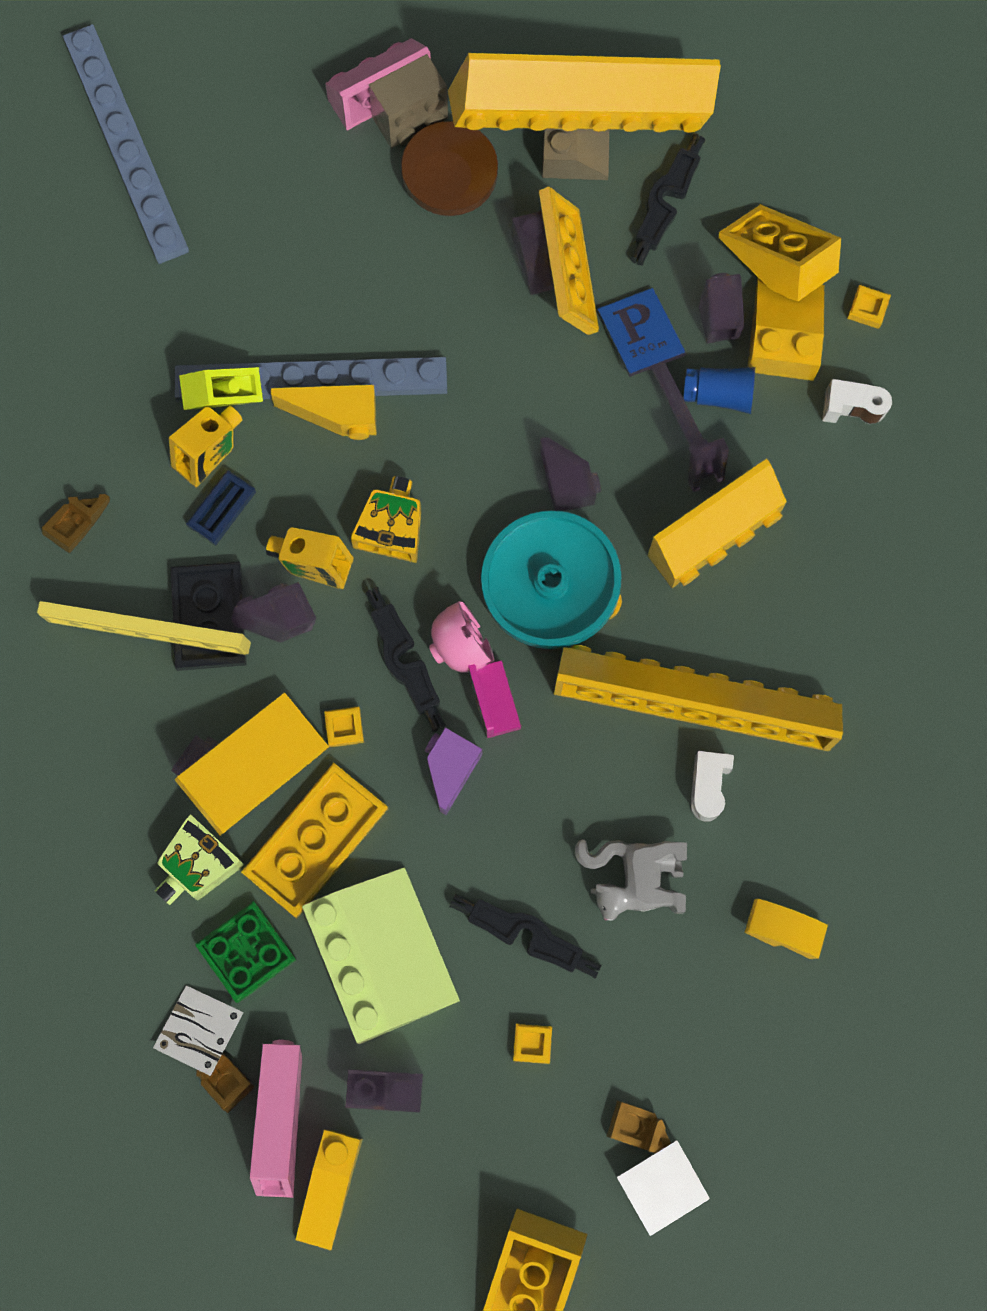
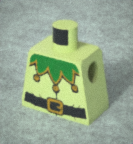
[154,814,244,905]

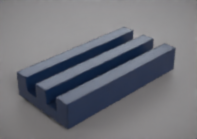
[186,470,256,546]

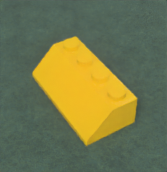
[647,458,787,588]

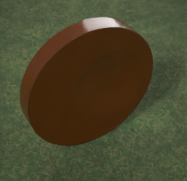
[402,121,498,216]

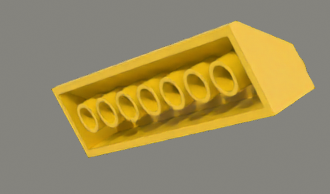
[448,53,721,133]
[554,645,843,751]

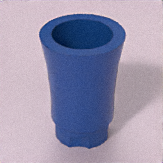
[683,367,756,414]

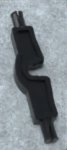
[630,134,705,265]
[365,587,446,732]
[449,893,602,979]

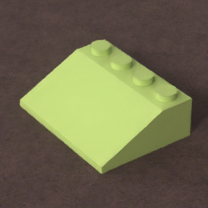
[302,867,460,1044]

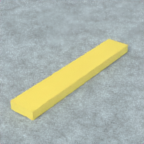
[37,601,251,655]

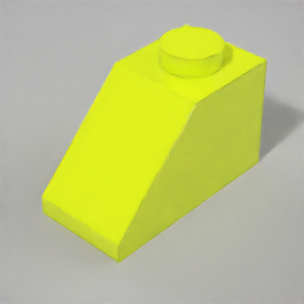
[179,367,263,410]

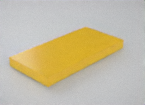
[539,187,599,335]
[174,693,329,836]
[241,762,389,919]

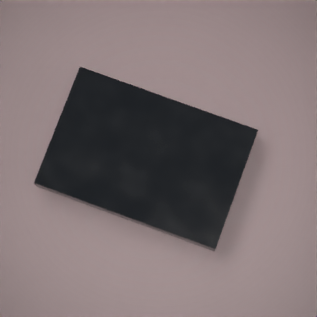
[170,562,247,671]

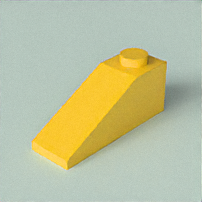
[271,385,377,440]
[295,1129,363,1250]

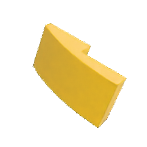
[744,899,828,959]

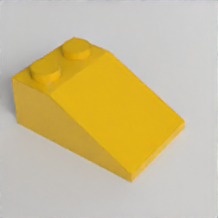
[719,204,841,302]
[747,278,825,381]
[483,1209,588,1311]

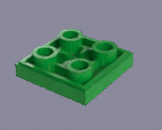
[195,901,296,1004]

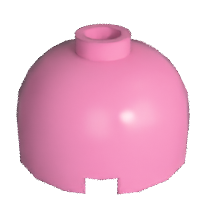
[429,601,495,673]

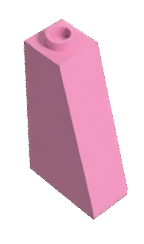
[250,1040,302,1198]

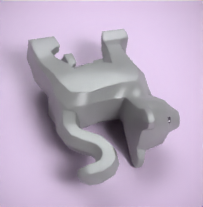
[575,839,687,921]

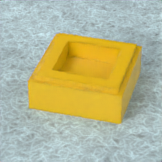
[847,285,891,329]
[324,706,364,748]
[513,1024,552,1064]

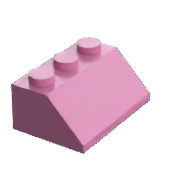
[325,38,431,130]

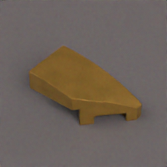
[42,494,110,554]
[196,1053,255,1113]
[606,1101,671,1153]

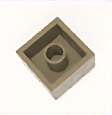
[369,54,448,149]

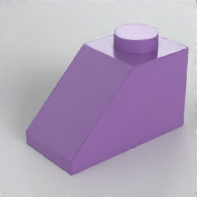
[425,728,482,815]

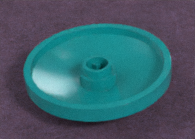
[481,511,621,649]

